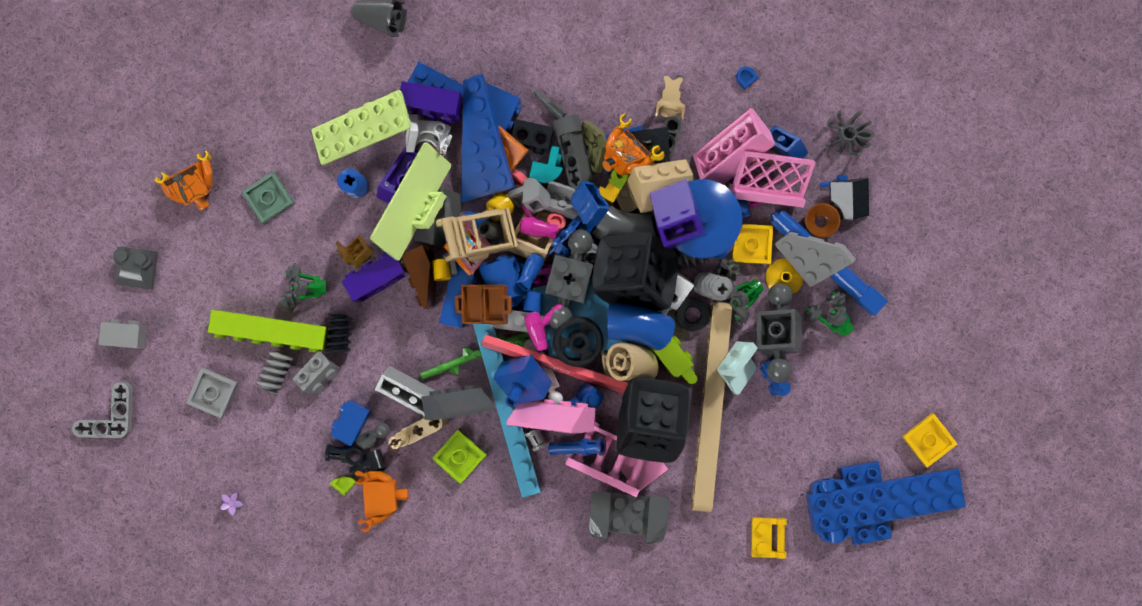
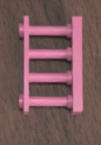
[565,422,646,497]

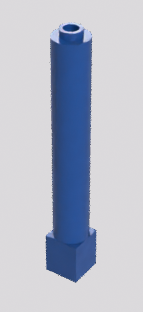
[770,209,888,316]

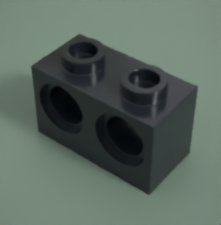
[512,119,553,155]

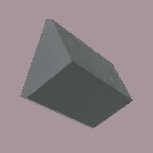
[413,187,463,250]

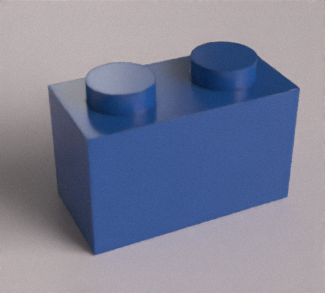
[330,400,372,446]

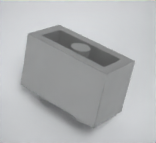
[99,319,147,348]

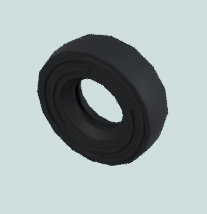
[675,297,710,332]

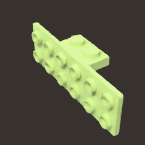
[312,90,411,165]
[370,142,451,260]

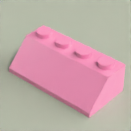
[693,108,775,185]
[507,399,595,433]

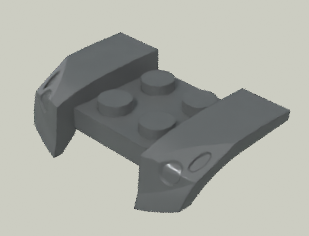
[589,491,669,545]

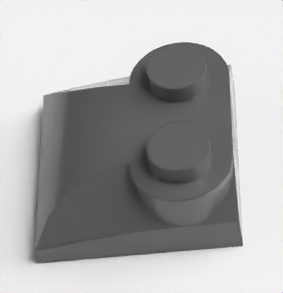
[113,246,158,289]

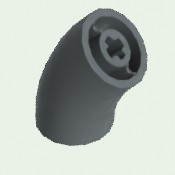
[591,205,654,241]

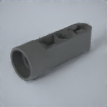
[553,115,594,189]

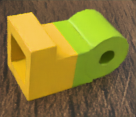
[599,169,628,205]

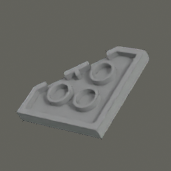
[774,232,856,287]

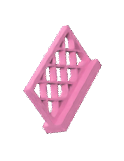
[728,150,816,208]

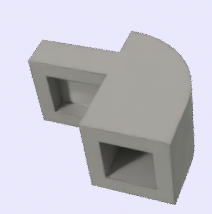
[508,178,550,214]

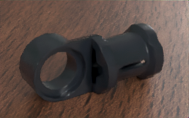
[325,444,364,465]

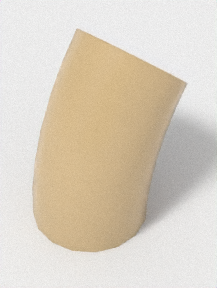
[606,343,659,381]

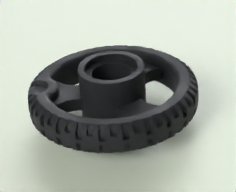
[553,316,604,367]

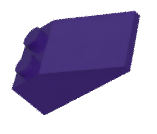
[376,146,419,204]

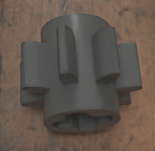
[716,259,741,282]

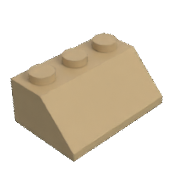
[627,159,693,213]

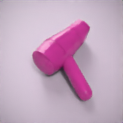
[519,205,558,239]
[524,304,563,351]

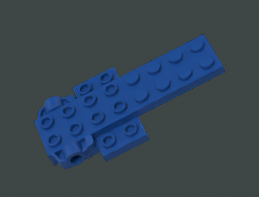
[806,461,966,545]

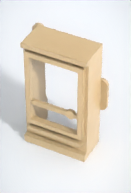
[436,208,518,262]

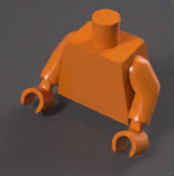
[354,470,409,532]

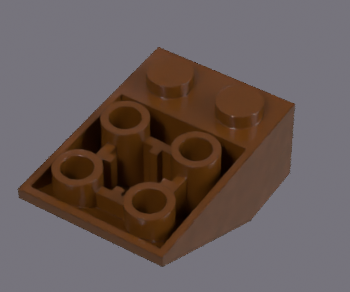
[401,245,437,309]

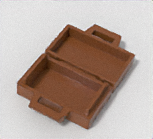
[455,284,512,325]

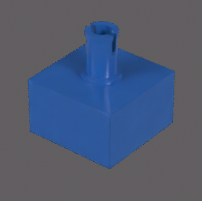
[493,355,552,407]

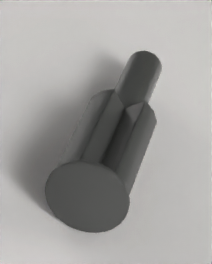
[534,90,567,119]

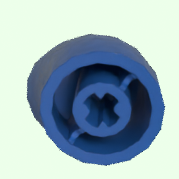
[607,302,675,351]

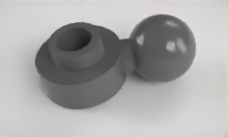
[356,423,390,450]

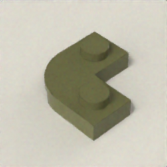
[582,120,607,173]

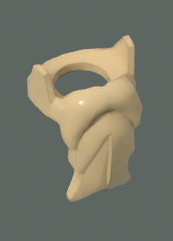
[655,76,686,120]

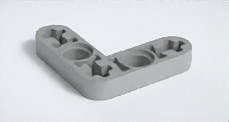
[72,382,133,438]

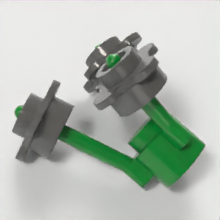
[280,263,326,311]
[727,279,763,324]
[803,291,854,337]

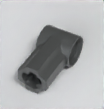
[477,220,505,244]

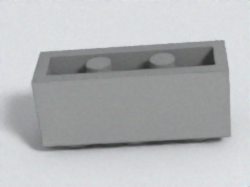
[375,366,436,416]

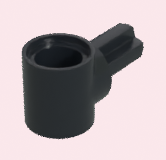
[349,449,387,477]

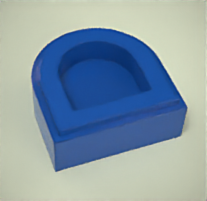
[736,66,759,90]

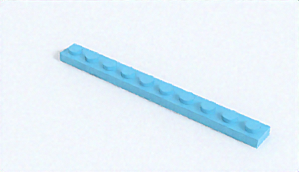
[473,324,541,498]

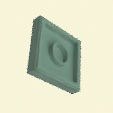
[242,171,295,224]

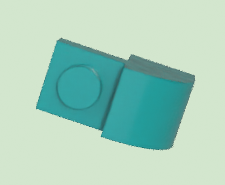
[529,146,563,186]

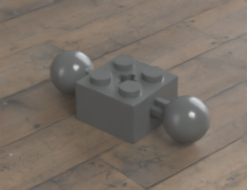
[545,229,594,329]
[757,284,802,383]

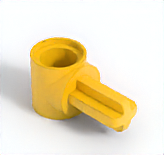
[432,259,452,281]

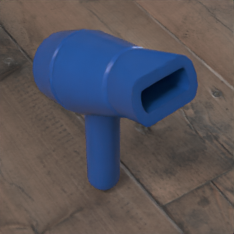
[516,254,544,291]

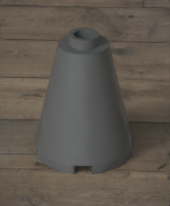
[351,0,407,37]

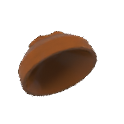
[804,203,840,238]

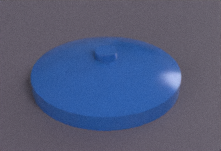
[675,179,742,259]

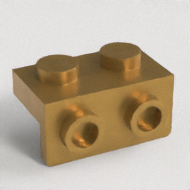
[335,234,374,268]

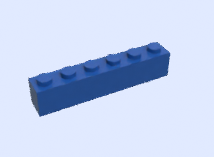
[439,211,492,328]

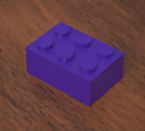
[400,81,463,124]
[341,252,409,303]

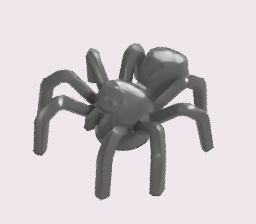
[826,110,875,156]

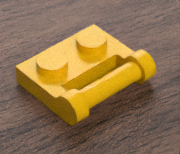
[751,517,787,559]

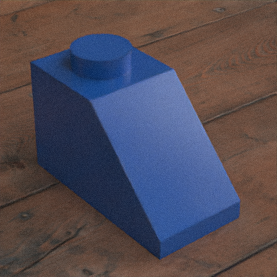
[770,125,808,165]

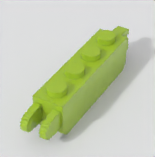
[650,335,698,385]

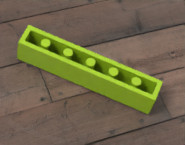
[208,310,330,353]

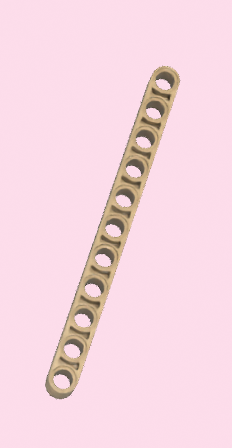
[691,301,732,512]

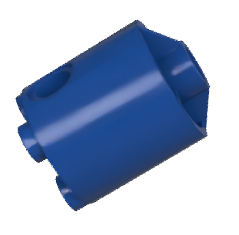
[479,255,527,308]

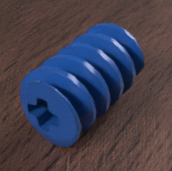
[337,169,369,198]

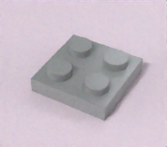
[186,368,239,418]

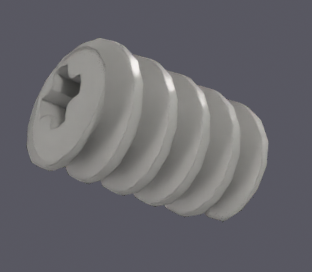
[693,272,733,301]
[256,352,293,395]

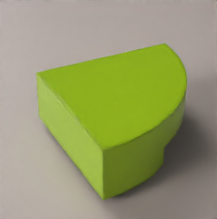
[330,476,356,496]

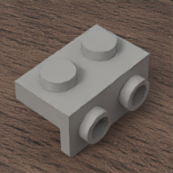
[545,181,579,219]
[293,351,341,396]

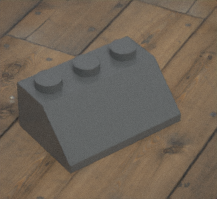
[422,385,495,420]

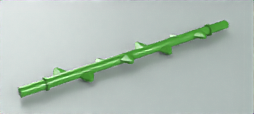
[420,332,530,380]

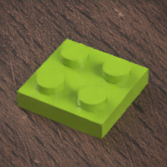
[432,429,487,484]

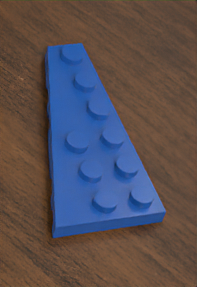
[461,74,515,203]

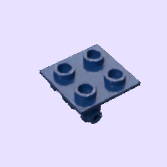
[549,217,581,257]

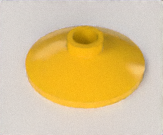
[765,258,803,294]

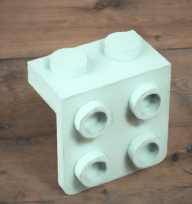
[717,341,757,395]

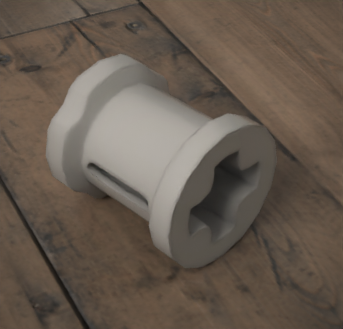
[525,429,548,451]

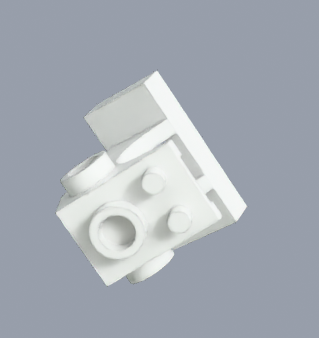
[406,114,452,155]

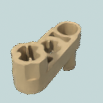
[389,418,449,449]

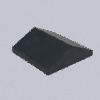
[830,178,869,220]

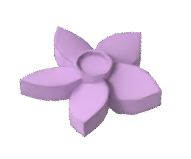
[219,492,243,516]

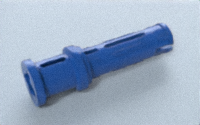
[548,438,606,456]

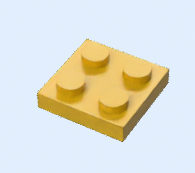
[732,224,773,265]
[901,413,957,468]

